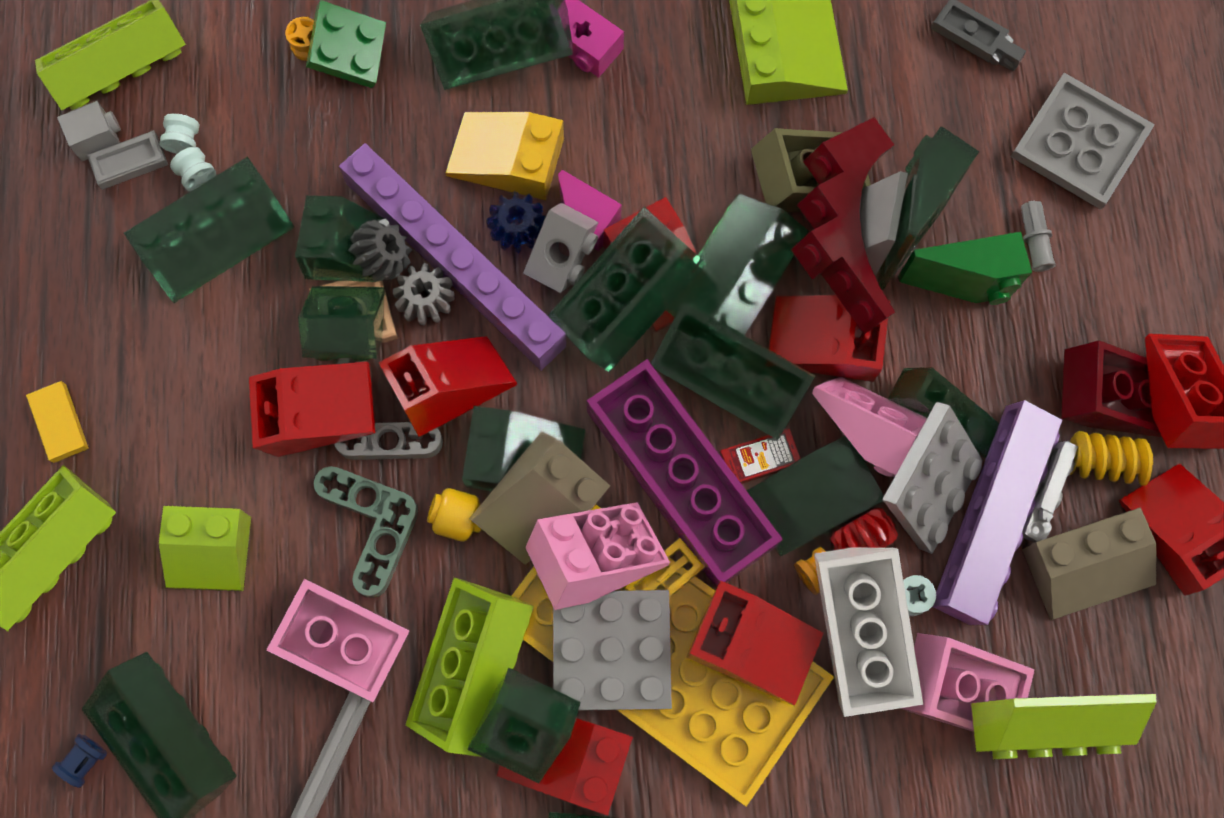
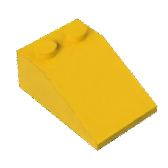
[445,112,564,200]

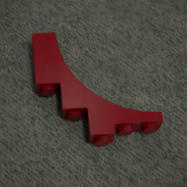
[791,117,895,334]

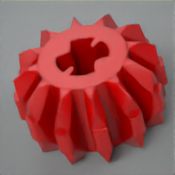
[830,508,898,550]

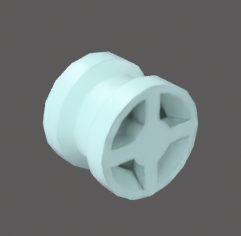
[159,114,200,154]
[170,147,216,192]
[903,575,936,616]

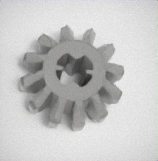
[393,262,455,326]

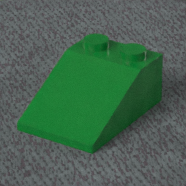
[898,232,1032,305]

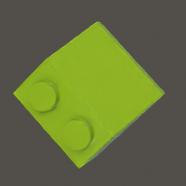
[159,506,251,591]

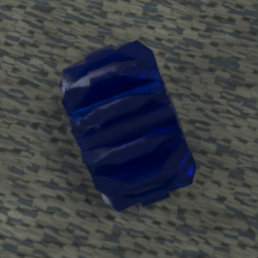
[486,191,546,254]

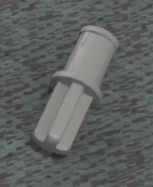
[1021,200,1056,272]

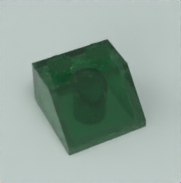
[295,195,384,282]
[298,286,385,361]
[467,668,581,783]

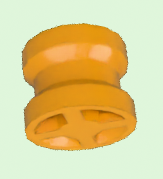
[285,17,314,61]
[794,547,826,595]

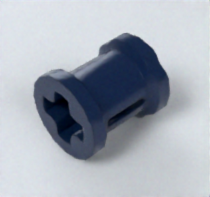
[52,734,107,788]

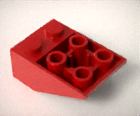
[766,295,890,382]
[378,336,517,437]
[249,362,376,457]
[1118,463,1224,596]
[687,580,824,706]

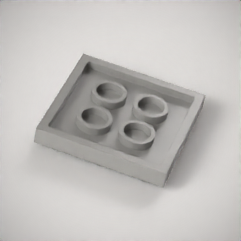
[1010,73,1155,209]
[882,402,983,554]
[553,590,672,711]

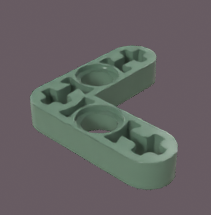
[314,466,418,598]

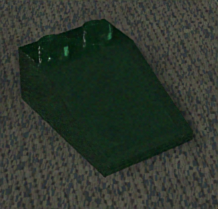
[462,406,585,491]
[746,436,884,557]

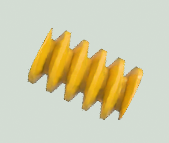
[1069,431,1153,486]

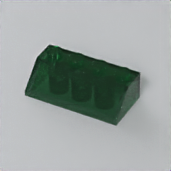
[420,0,573,90]
[124,156,294,303]
[664,194,809,351]
[548,207,707,372]
[651,301,815,440]
[82,652,237,818]

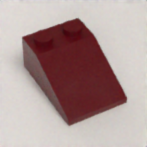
[1061,340,1162,437]

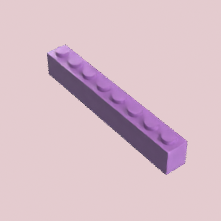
[339,143,566,371]

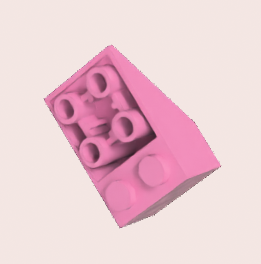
[525,502,670,610]

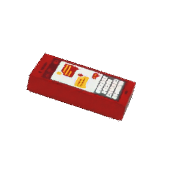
[719,429,802,484]

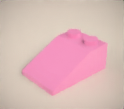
[812,377,927,477]
[267,579,409,702]
[900,633,1035,732]

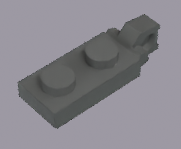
[931,0,1026,71]

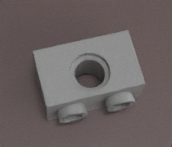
[523,203,599,293]

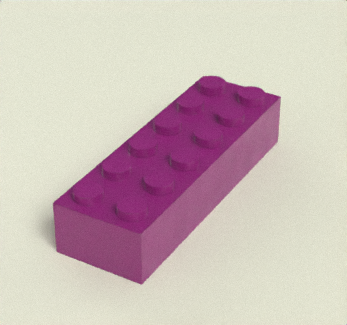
[586,359,783,587]

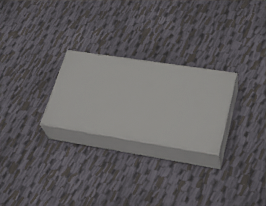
[87,130,168,190]

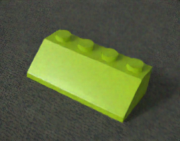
[35,0,186,110]
[0,465,116,631]
[405,577,534,757]
[971,694,1157,759]

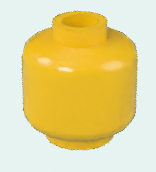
[427,488,481,542]

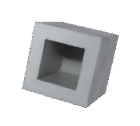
[57,101,121,161]

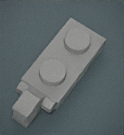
[1022,441,1078,543]

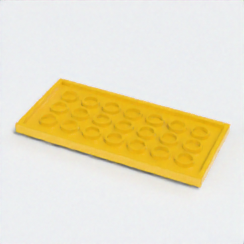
[512,504,834,807]

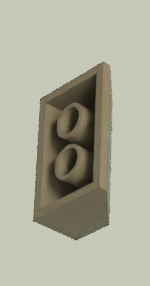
[1022,507,1156,620]

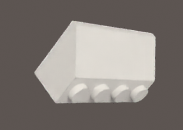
[814,547,923,717]

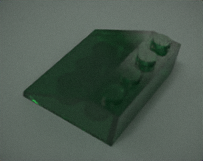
[878,126,980,290]

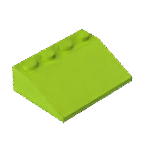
[729,0,848,105]

